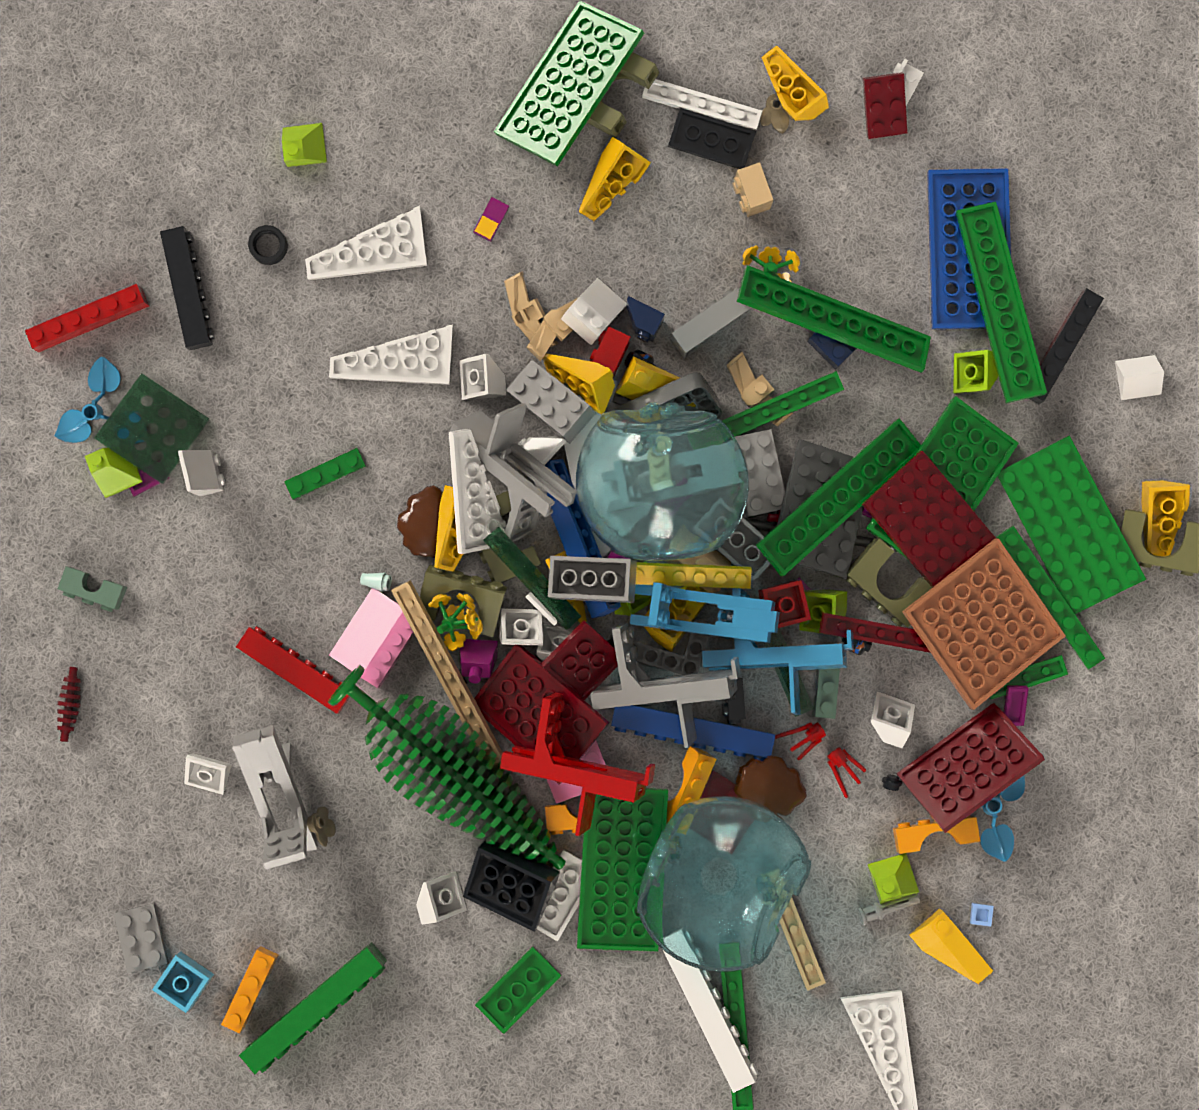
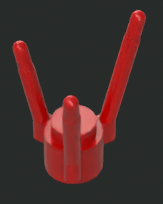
[775,722,826,760]
[827,746,866,798]

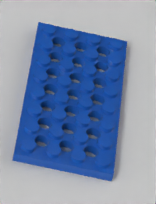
[927,168,1011,329]

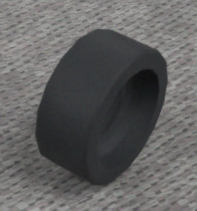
[248,225,288,265]

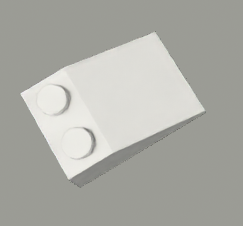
[561,278,627,345]
[178,450,225,496]

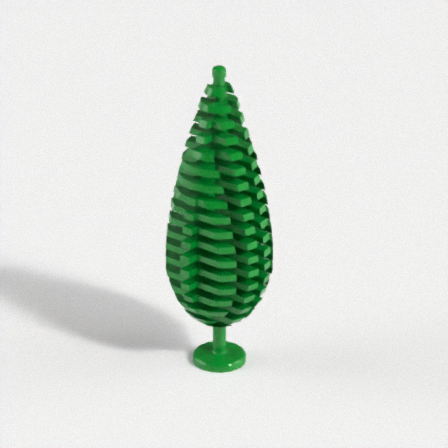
[328,664,566,870]

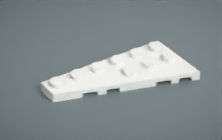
[305,205,427,280]
[329,324,453,385]
[449,429,513,554]
[840,990,918,1110]

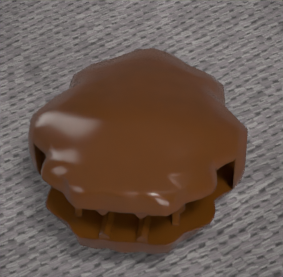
[397,485,443,558]
[734,755,807,820]

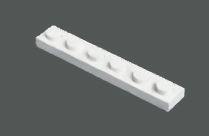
[642,79,762,131]

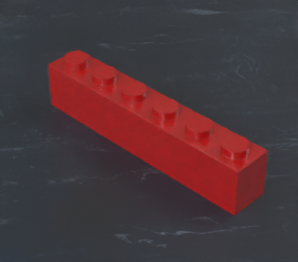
[25,284,149,352]
[236,626,350,714]

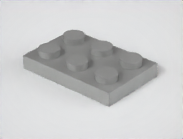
[114,903,169,973]

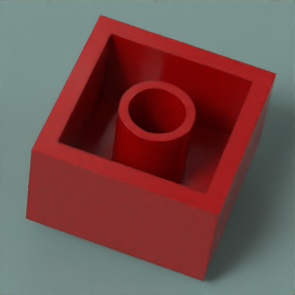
[590,326,631,379]
[758,580,811,628]

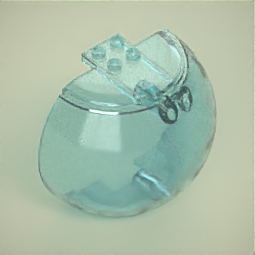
[576,403,749,561]
[637,796,811,972]

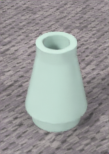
[360,572,392,592]

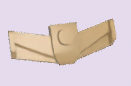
[504,271,559,348]
[526,298,577,362]
[727,352,793,427]

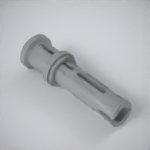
[857,893,920,926]

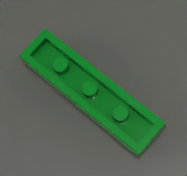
[284,448,366,500]
[989,655,1068,700]

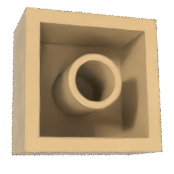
[732,162,773,217]

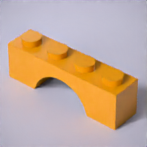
[666,746,717,834]
[545,804,578,835]
[893,815,980,854]
[221,946,279,1034]

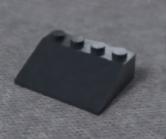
[463,840,560,932]

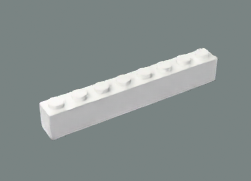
[659,928,758,1093]

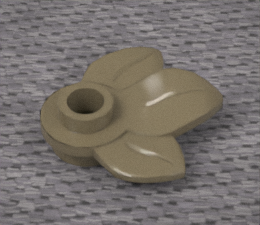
[760,94,794,134]
[307,807,336,847]

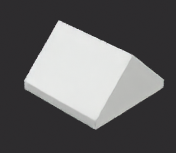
[1115,355,1164,400]
[184,753,232,795]

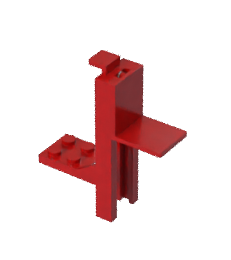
[500,692,655,836]

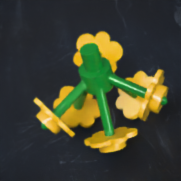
[742,245,800,282]
[428,593,483,651]

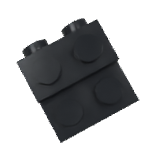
[722,678,746,724]

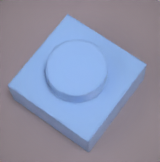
[970,903,994,927]

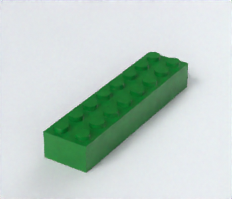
[239,942,387,1075]

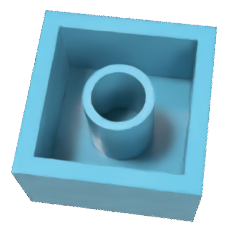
[152,952,214,1013]

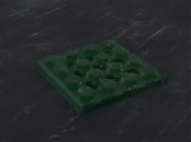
[94,373,209,485]

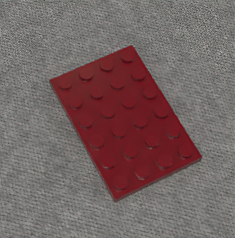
[862,450,996,588]
[474,645,610,785]
[896,703,1045,833]

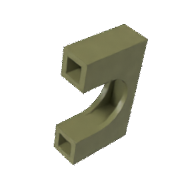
[586,52,659,138]
[479,491,542,583]
[1121,509,1199,576]
[846,538,932,628]
[420,565,507,637]

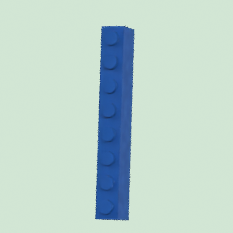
[545,459,622,618]
[611,705,775,761]

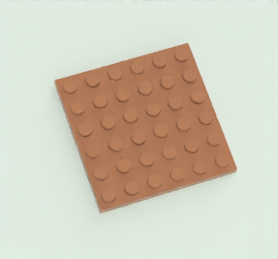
[902,538,1065,710]

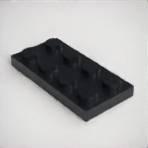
[668,107,756,169]

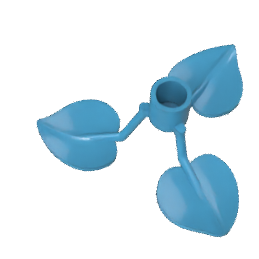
[54,357,147,445]
[980,775,1025,862]

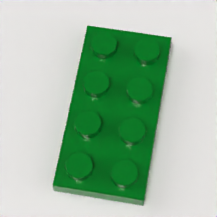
[475,946,562,1034]

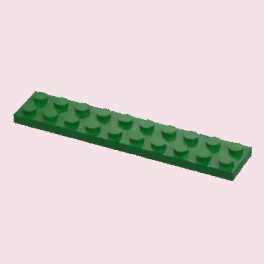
[956,202,1047,404]
[736,265,931,373]
[756,418,921,577]

